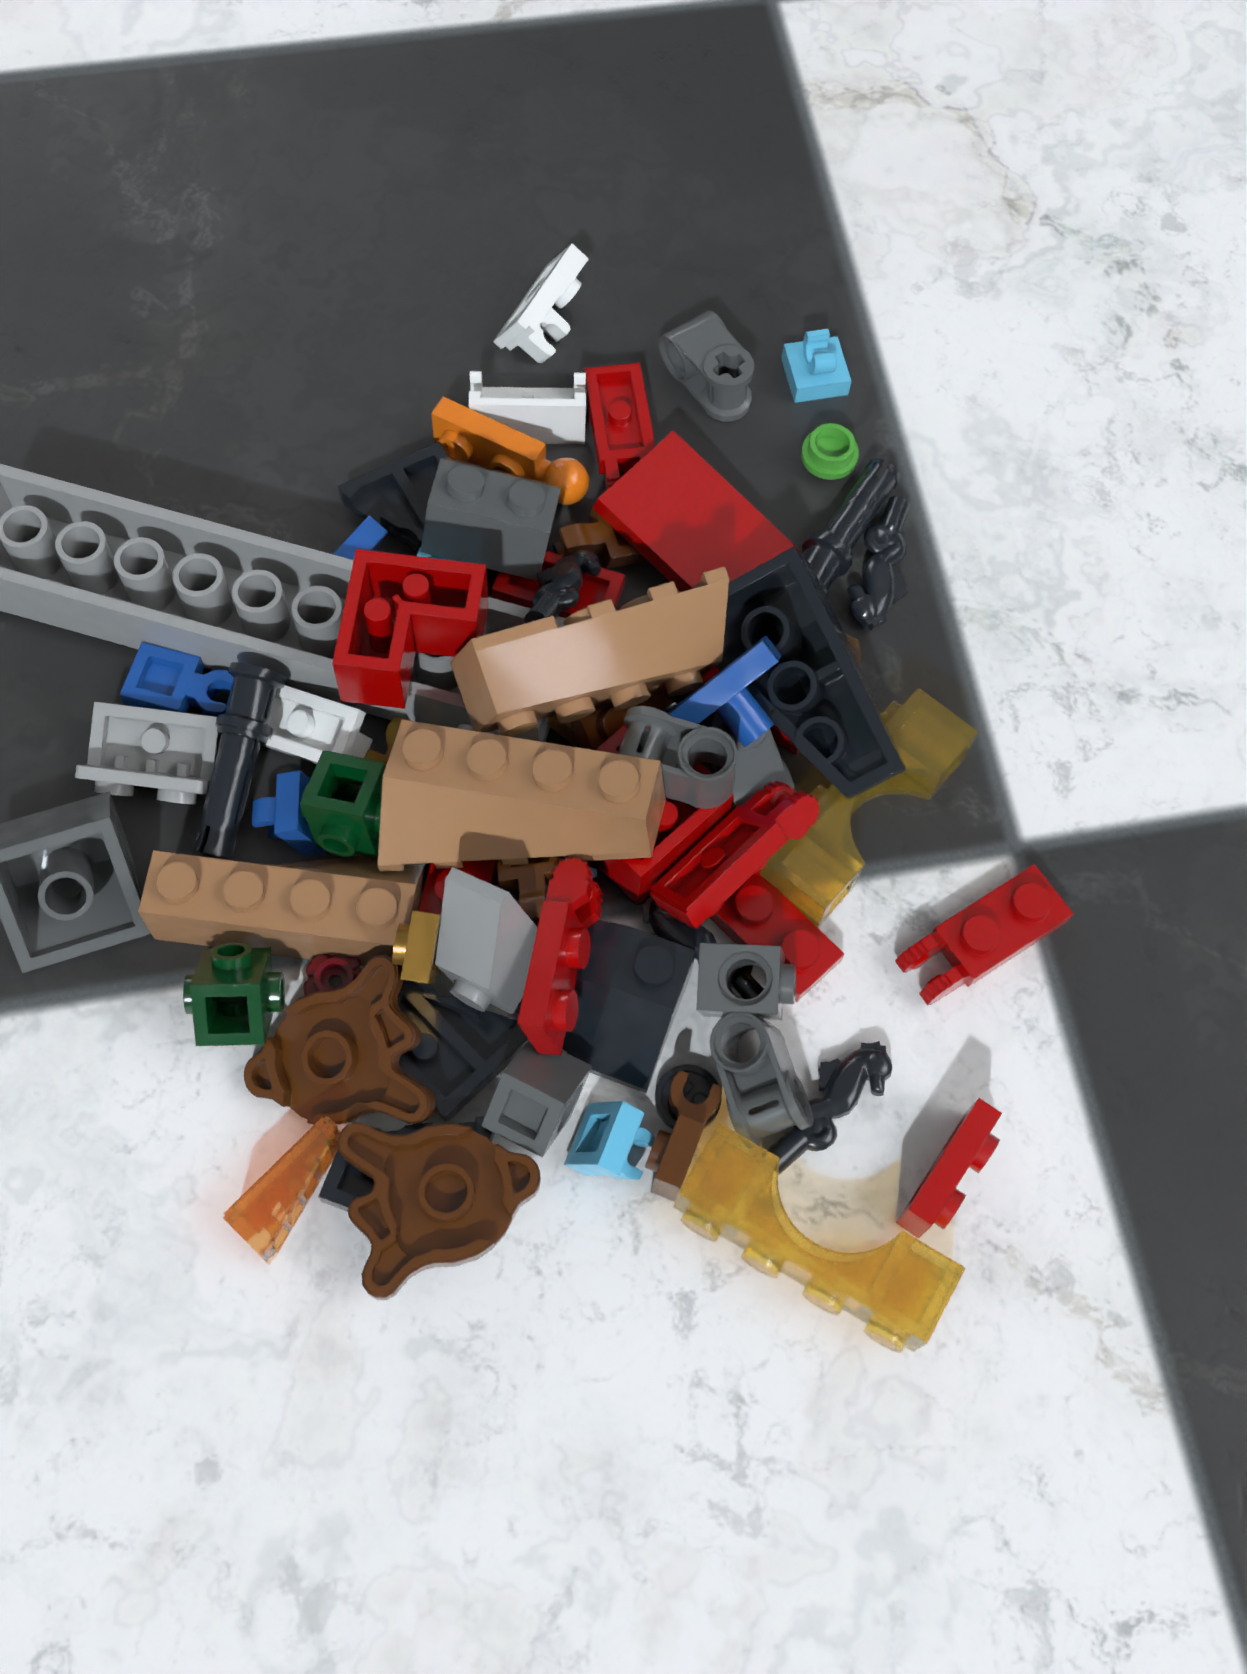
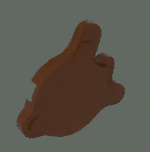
[244,955,436,1126]
[337,1122,541,1300]

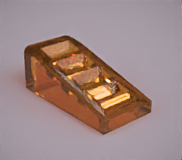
[223,1116,340,1265]

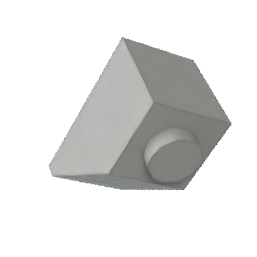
[435,867,537,1014]

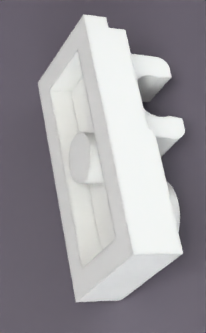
[493,244,588,363]
[262,685,373,764]

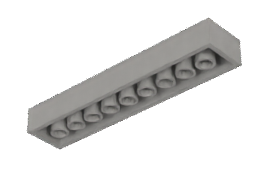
[0,464,566,742]

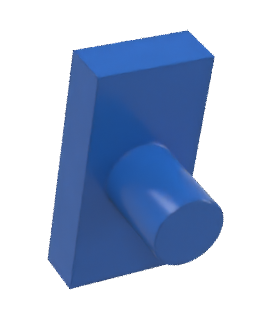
[667,635,781,747]

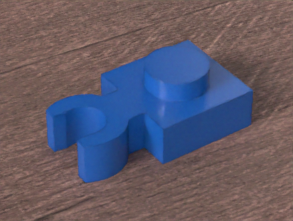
[119,642,233,717]

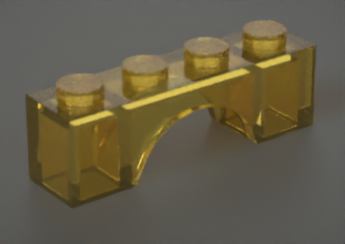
[760,688,978,928]
[673,1123,966,1353]

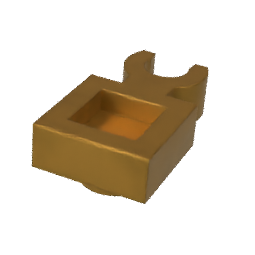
[392,910,441,984]

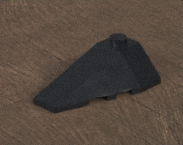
[716,546,907,799]
[515,900,697,1093]

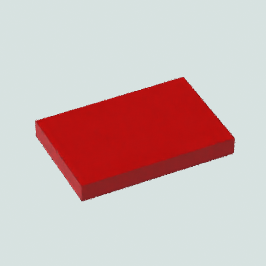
[593,431,801,592]

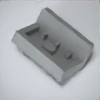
[75,702,221,804]

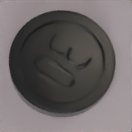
[654,1064,722,1129]

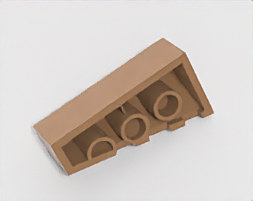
[450,567,729,737]
[378,719,666,872]
[138,850,430,967]

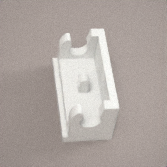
[469,371,586,444]

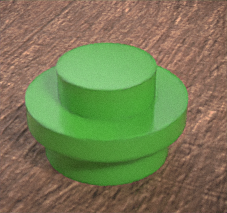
[801,423,859,480]

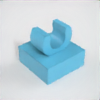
[781,329,851,403]
[564,1101,655,1180]

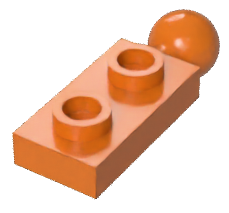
[431,397,589,505]

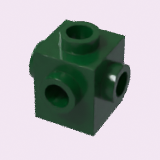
[300,750,386,858]
[183,942,285,1046]

